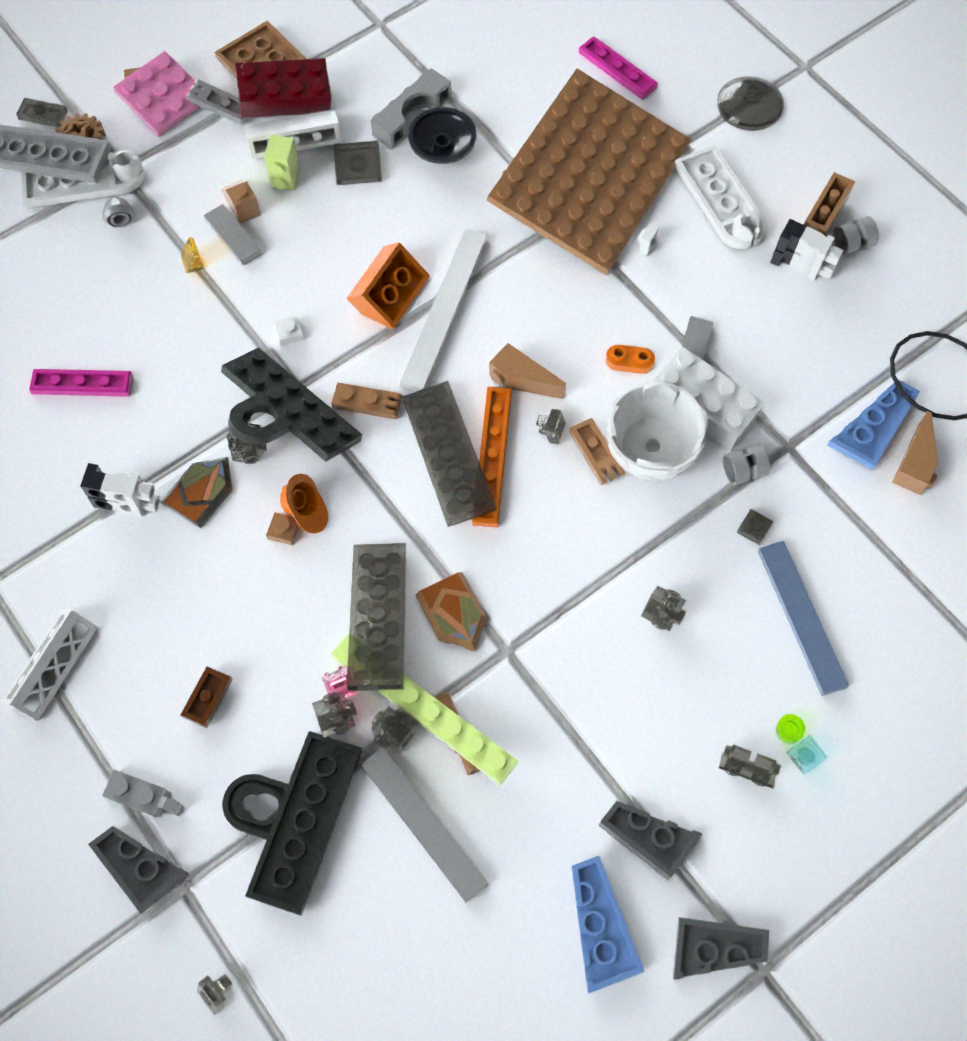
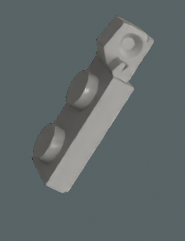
[102,769,183,817]

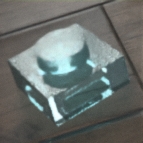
[786,735,829,776]

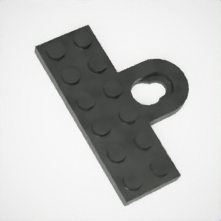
[221,347,363,462]
[222,731,362,916]

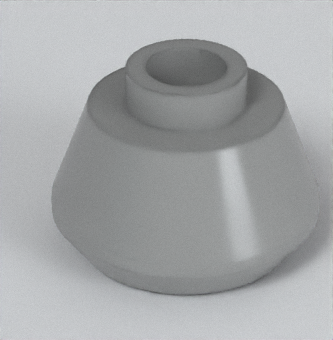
[102,197,135,227]

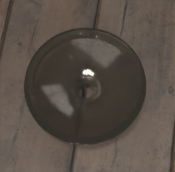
[717,76,784,131]

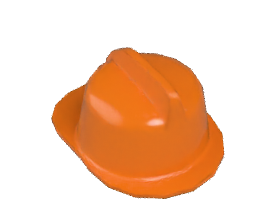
[280,473,328,534]

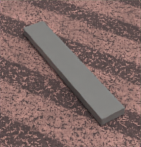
[361,747,489,903]

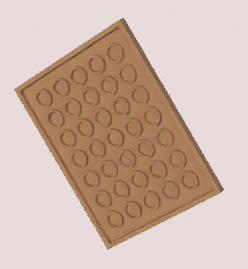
[486,68,692,275]

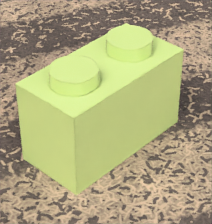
[264,135,300,190]

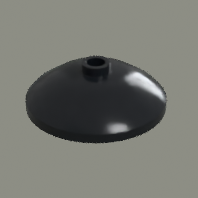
[408,107,477,164]

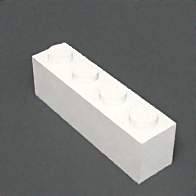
[245,109,342,159]

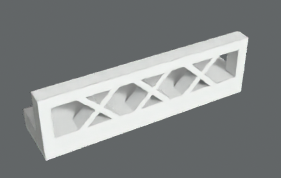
[2,609,98,721]

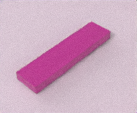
[578,36,658,100]
[29,369,133,397]

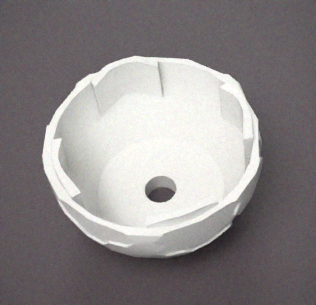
[607,382,708,481]

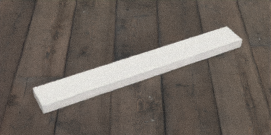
[400,228,487,393]

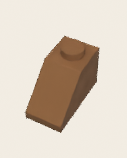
[220,180,261,224]

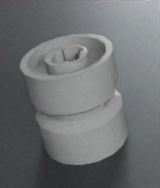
[833,216,879,255]
[723,444,770,486]

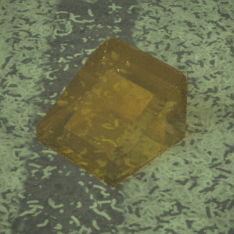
[181,237,203,273]

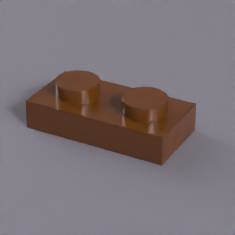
[180,666,233,729]

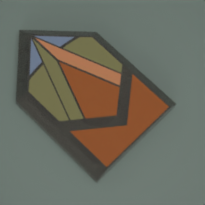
[160,457,233,529]

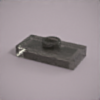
[16,97,68,128]

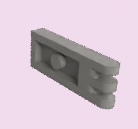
[186,79,245,125]

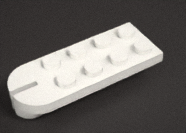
[675,145,767,249]
[21,150,144,208]

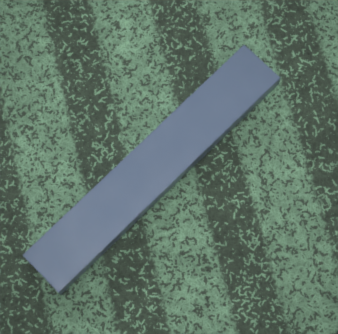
[758,541,849,696]

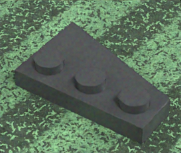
[598,800,703,881]
[88,826,189,914]
[672,917,770,980]

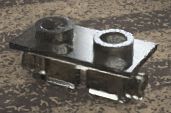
[718,744,781,789]

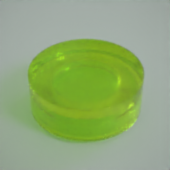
[775,714,805,744]

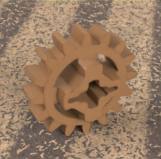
[55,113,106,140]

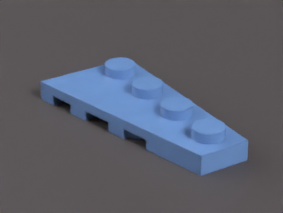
[827,379,920,470]
[571,856,645,995]

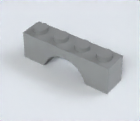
[370,68,452,150]

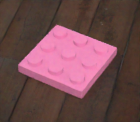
[113,51,200,137]

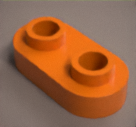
[605,345,655,374]

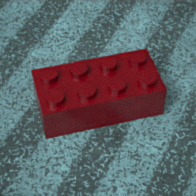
[235,58,332,118]

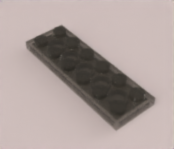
[401,380,497,527]
[347,543,407,691]

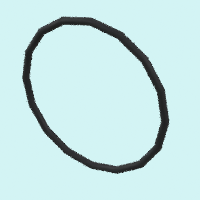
[890,331,967,421]

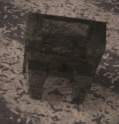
[536,409,566,445]
[196,974,233,1015]

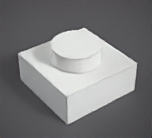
[638,221,660,256]
[274,315,304,346]

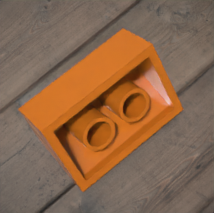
[346,242,430,329]

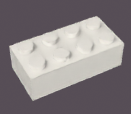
[653,346,765,451]

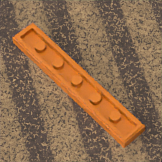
[472,387,512,528]

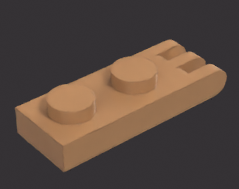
[331,382,403,419]
[569,418,625,485]

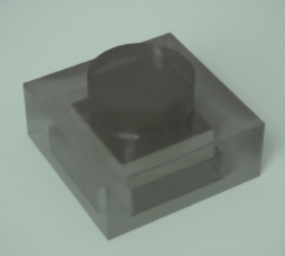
[737,509,774,546]

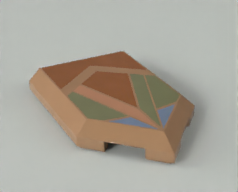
[415,572,487,652]

